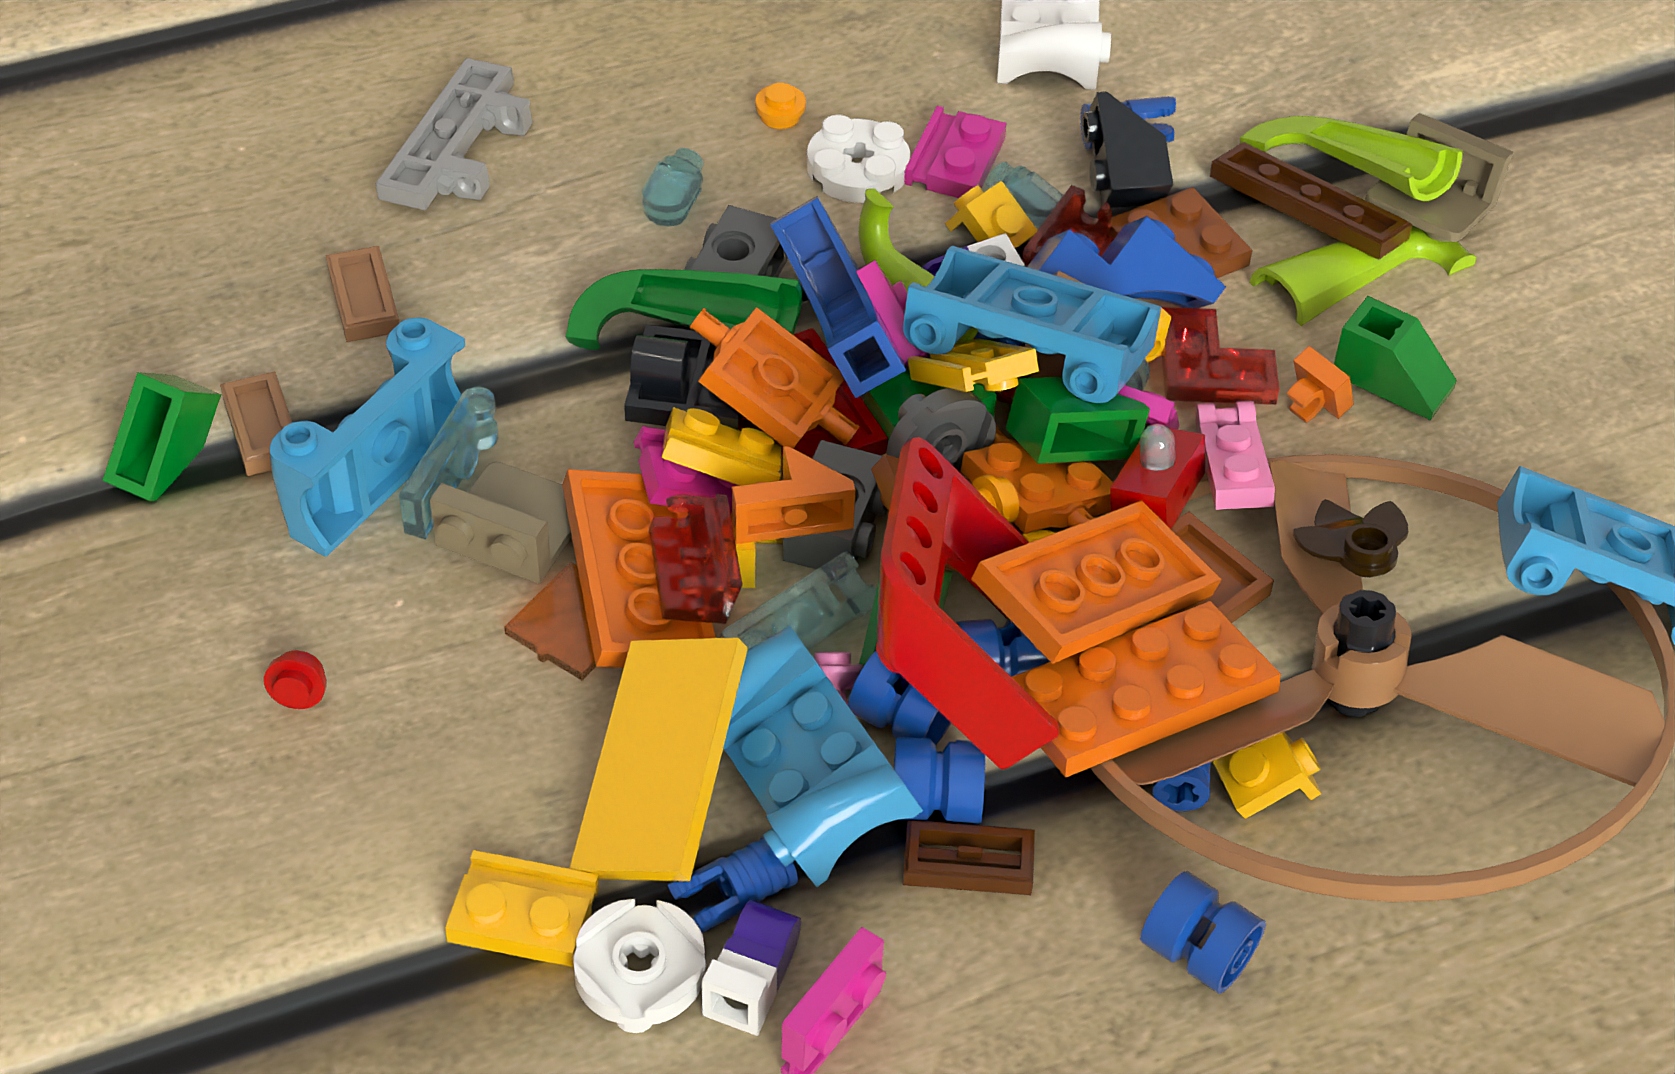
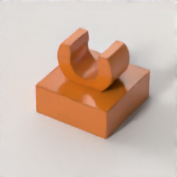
[1287,346,1354,423]

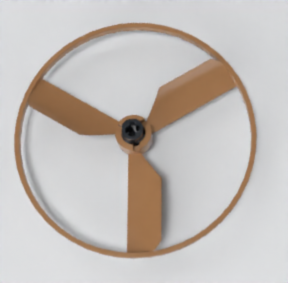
[1090,454,1675,902]

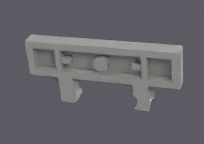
[375,58,533,210]

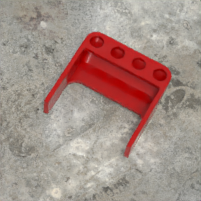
[876,437,1059,769]

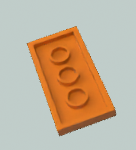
[562,469,716,668]
[971,501,1222,664]
[1012,601,1281,777]

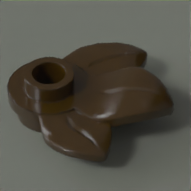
[1293,499,1408,578]

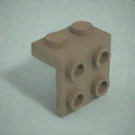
[1365,113,1514,242]
[430,462,572,584]

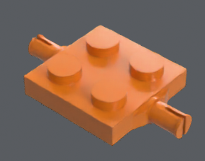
[689,307,860,448]
[961,425,1113,533]

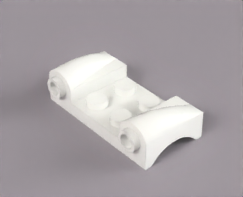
[997,0,1111,90]

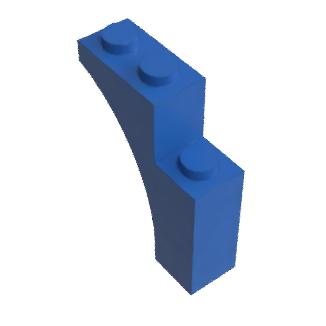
[770,196,906,398]
[974,216,1226,346]

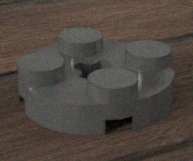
[886,388,996,473]

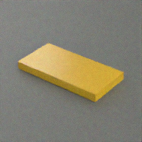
[569,637,748,881]

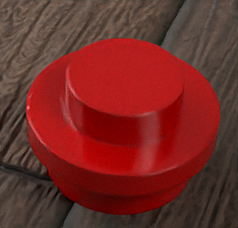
[264,650,327,709]

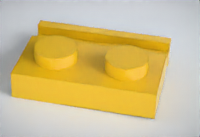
[908,338,1039,392]
[662,407,782,486]
[445,850,599,967]

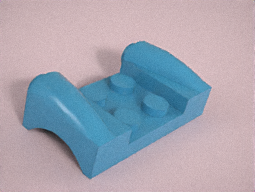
[903,246,1162,403]
[269,317,473,557]
[1497,466,1675,645]
[723,626,923,887]

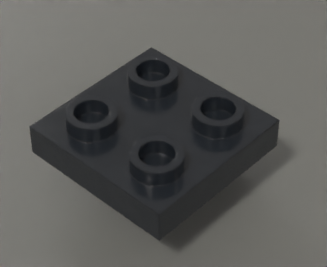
[624,325,743,430]

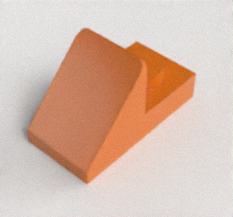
[732,446,855,544]

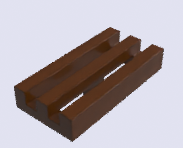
[903,820,1035,895]

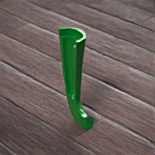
[565,269,802,350]

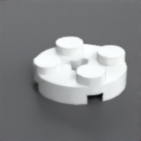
[807,115,910,203]
[573,899,706,1033]

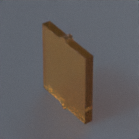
[504,562,596,681]

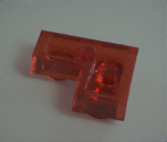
[1162,307,1280,405]

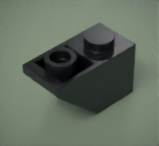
[1082,91,1173,209]

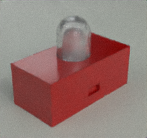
[1110,424,1205,529]

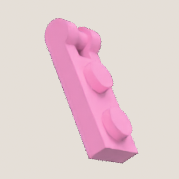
[1196,401,1275,510]

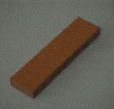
[1210,142,1412,260]

